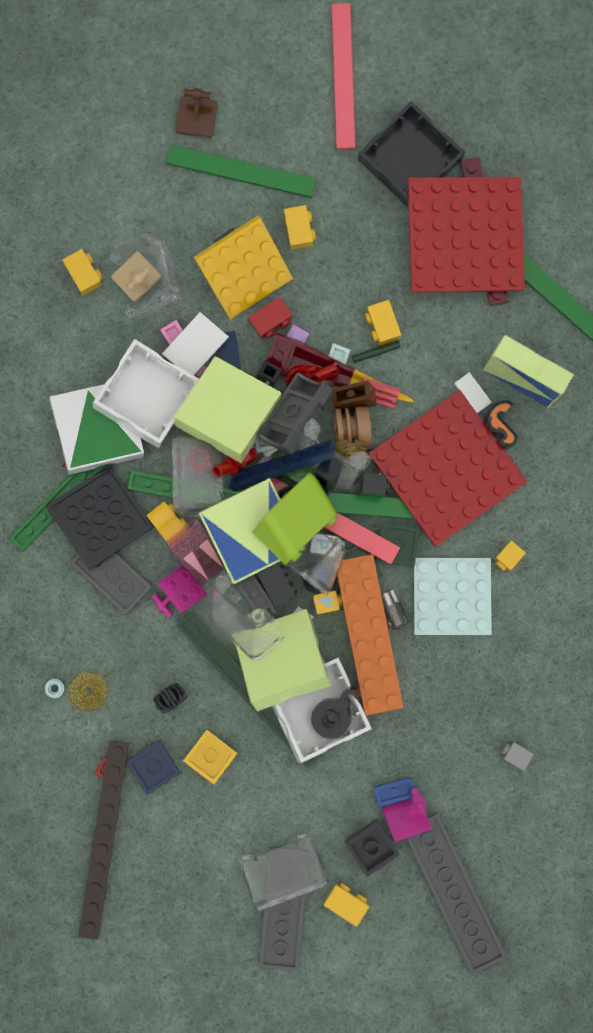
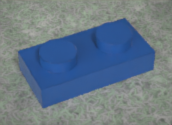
[373,777,414,807]

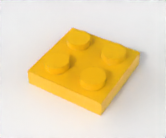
[183,729,237,785]

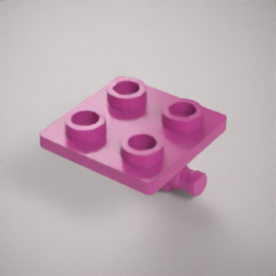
[151,565,207,618]
[382,788,431,842]

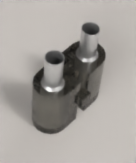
[382,590,412,630]

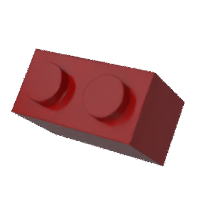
[248,297,292,339]

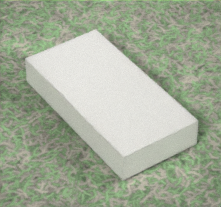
[454,372,492,413]

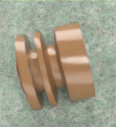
[333,406,372,449]

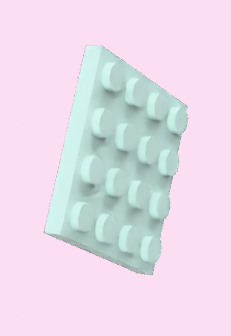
[414,558,492,635]

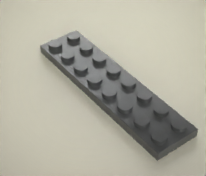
[406,813,507,975]

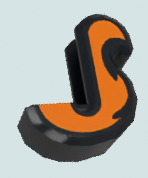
[484,401,518,449]

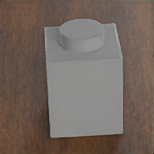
[501,741,534,771]

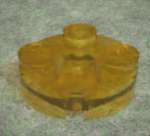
[332,439,367,463]

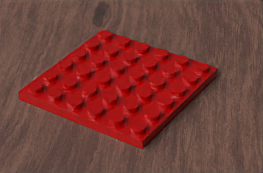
[407,177,525,293]
[368,390,527,547]

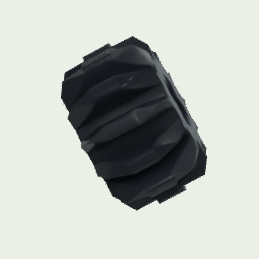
[153,683,187,714]

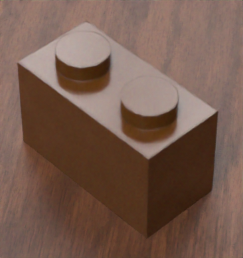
[332,380,377,414]

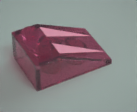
[165,518,225,586]

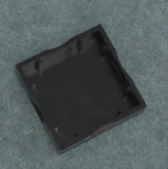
[358,101,465,207]

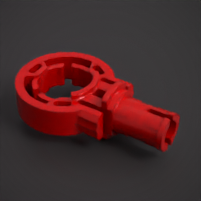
[286,362,340,387]
[212,448,260,478]

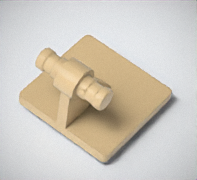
[111,251,162,302]

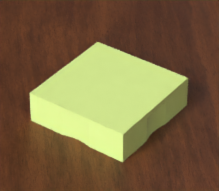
[174,356,281,463]
[233,609,331,711]

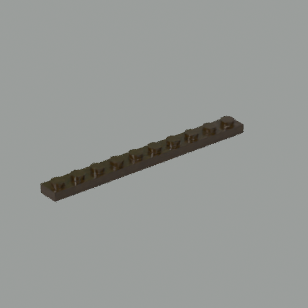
[78,740,129,940]

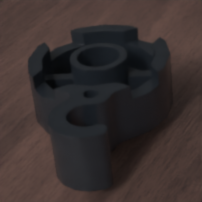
[311,686,361,739]

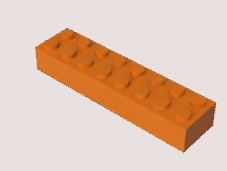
[334,554,404,715]

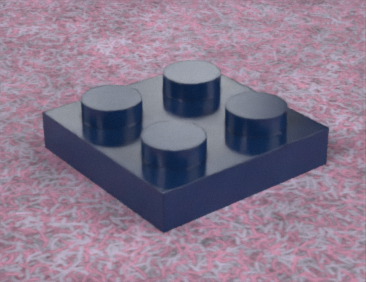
[126,740,180,795]

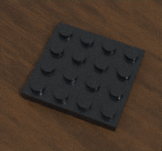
[46,465,154,570]

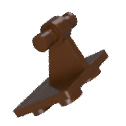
[175,88,217,138]

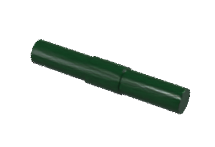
[352,340,401,363]

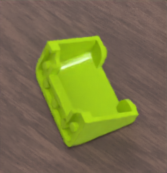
[252,473,337,565]

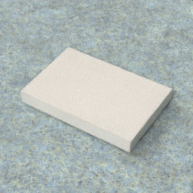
[162,312,229,376]

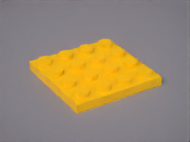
[193,215,293,320]

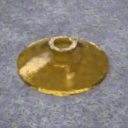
[69,672,108,711]

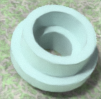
[45,679,65,698]

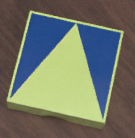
[483,335,574,408]
[199,478,305,584]

